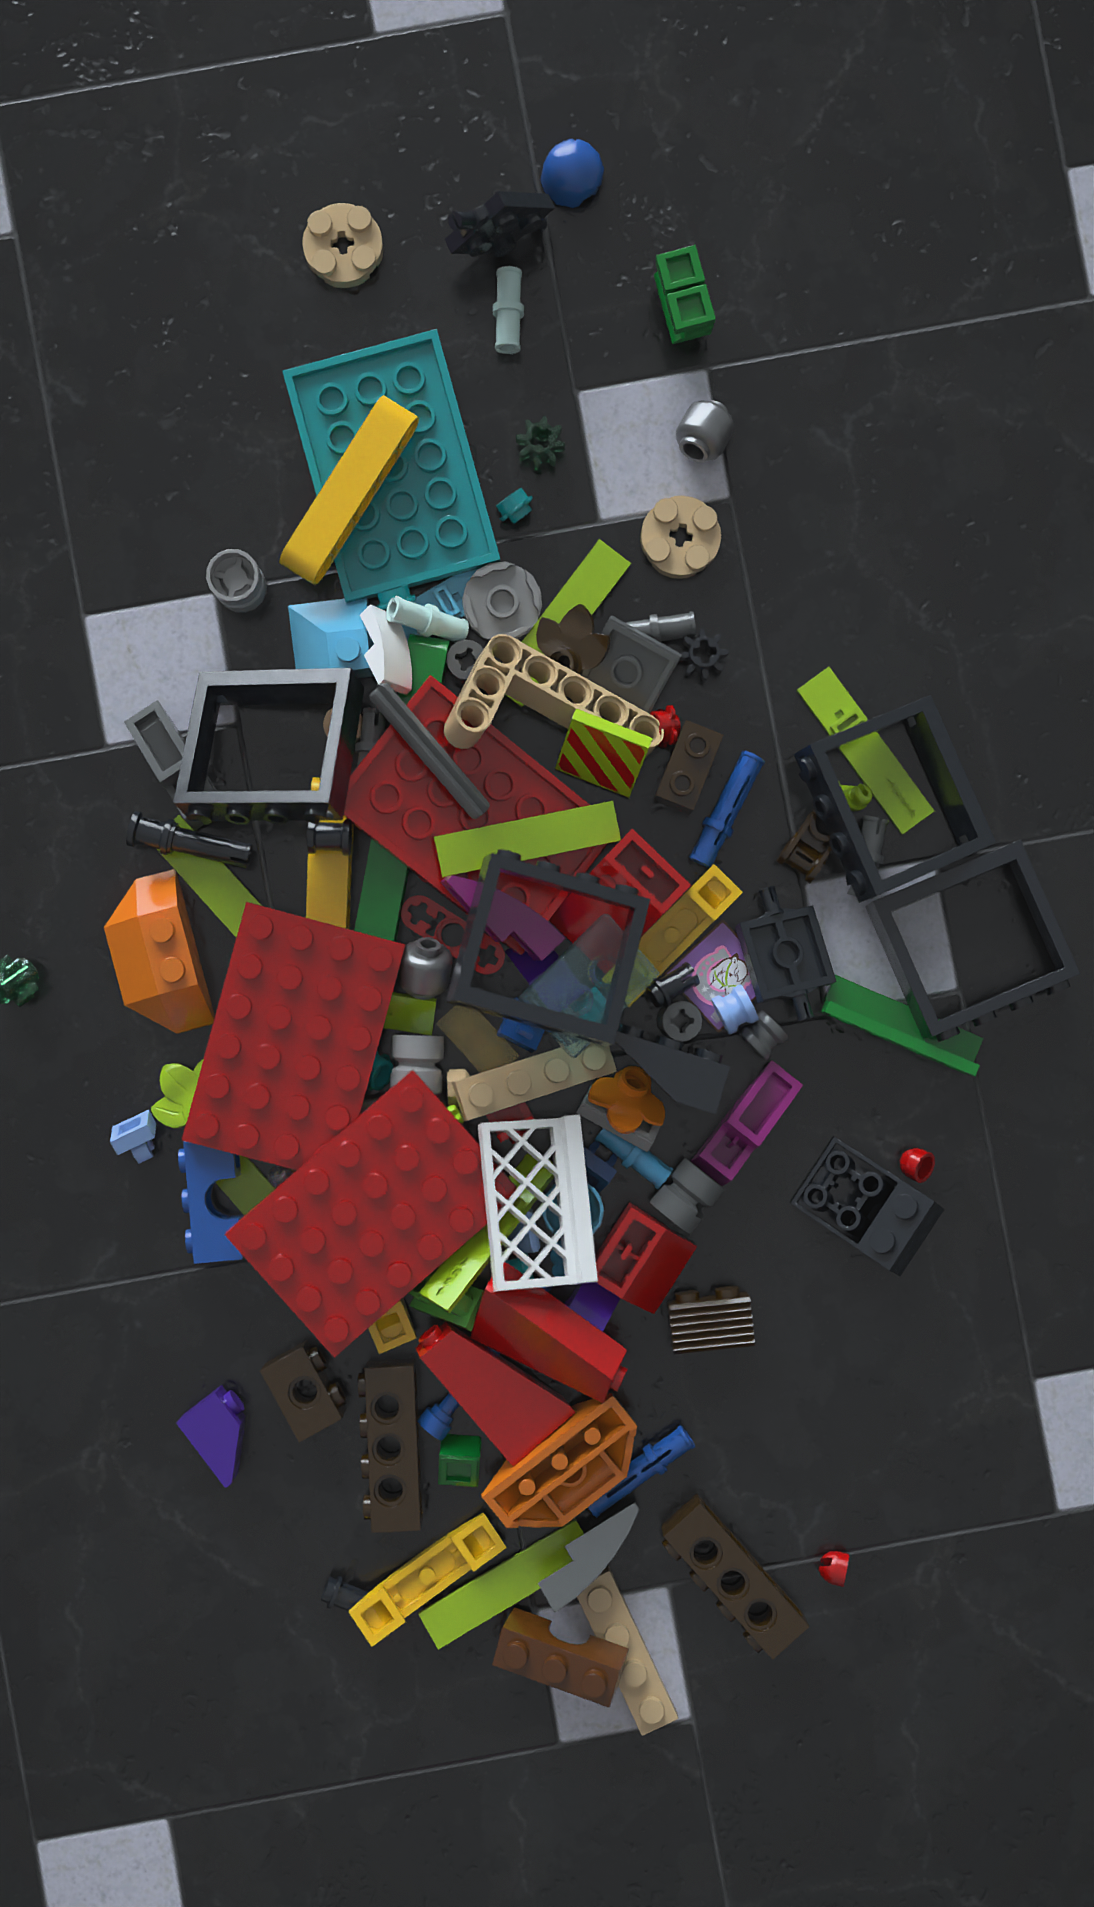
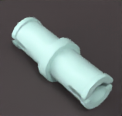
[493,266,524,354]
[386,596,469,643]

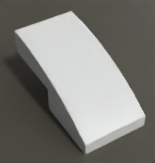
[360,605,412,695]

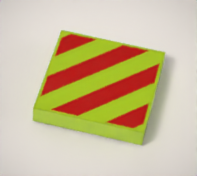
[555,709,653,798]

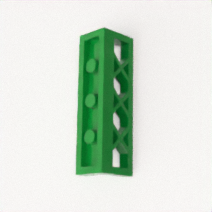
[818,975,984,1076]

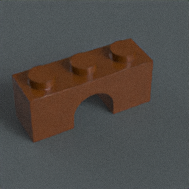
[492,1607,629,1708]

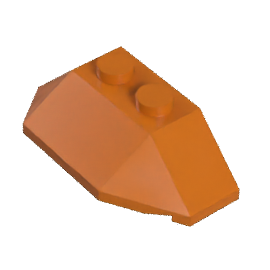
[104,869,215,1034]
[481,1393,637,1528]

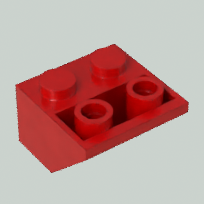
[595,1202,697,1314]

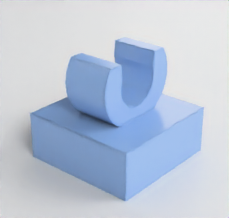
[110,1110,156,1164]

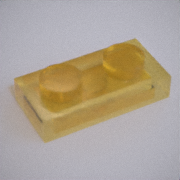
[436,1005,520,1073]

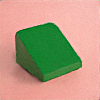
[438,1434,482,1487]

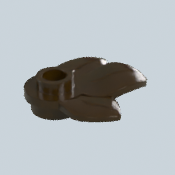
[536,604,610,675]

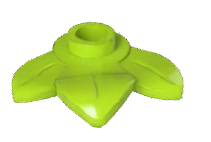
[151,1059,203,1128]

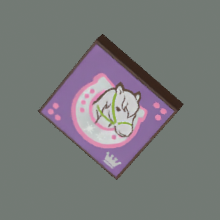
[664,920,756,1033]

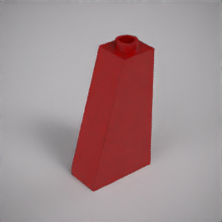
[470,1262,628,1403]
[415,1322,576,1467]

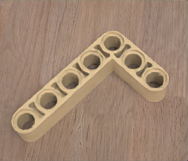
[444,634,664,760]

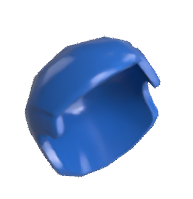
[540,138,605,208]

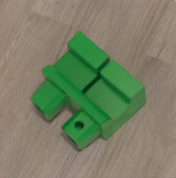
[654,245,716,345]

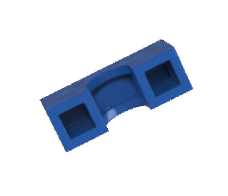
[178,1141,245,1264]

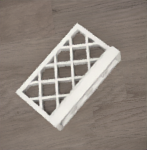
[478,1115,598,1292]

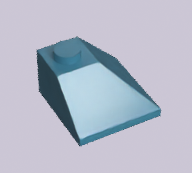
[288,598,374,678]

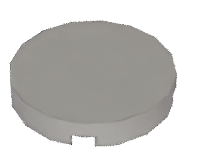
[462,561,542,641]

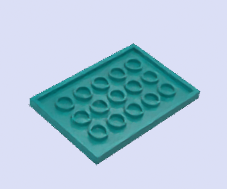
[282,329,501,603]

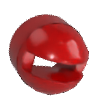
[900,1148,935,1183]
[818,1551,849,1587]

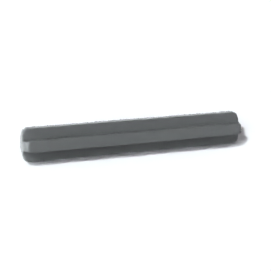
[369,683,490,819]

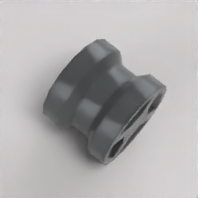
[446,640,484,684]
[657,1000,702,1041]
[738,1010,790,1061]

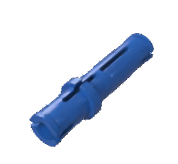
[688,750,765,868]
[588,1425,695,1517]

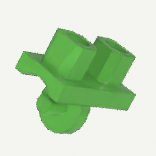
[409,1272,484,1332]

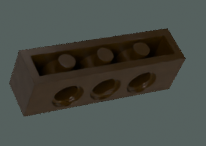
[358,1359,423,1533]
[661,1493,809,1660]

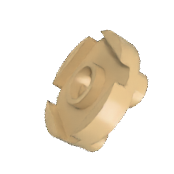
[303,203,383,288]
[641,496,721,578]

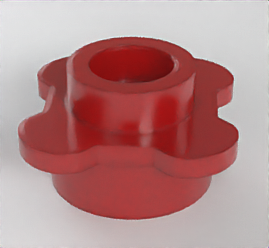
[650,705,681,748]

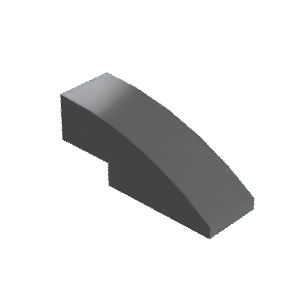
[124,700,218,830]
[538,1502,640,1613]

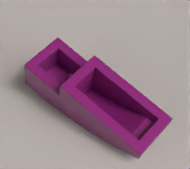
[440,875,566,961]
[691,1060,803,1186]

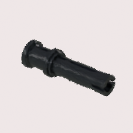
[126,811,253,869]

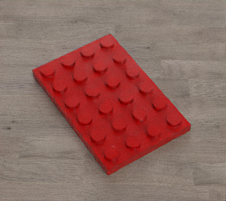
[344,675,608,955]
[182,902,406,1170]
[224,1069,522,1358]

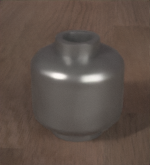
[676,400,735,463]
[397,937,453,1000]

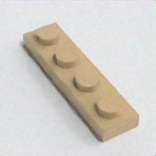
[452,1040,617,1121]
[577,1566,679,1736]

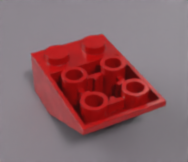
[549,829,691,974]

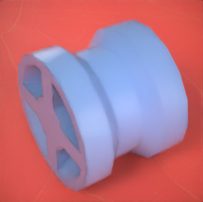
[711,984,759,1035]

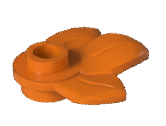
[588,1066,665,1134]

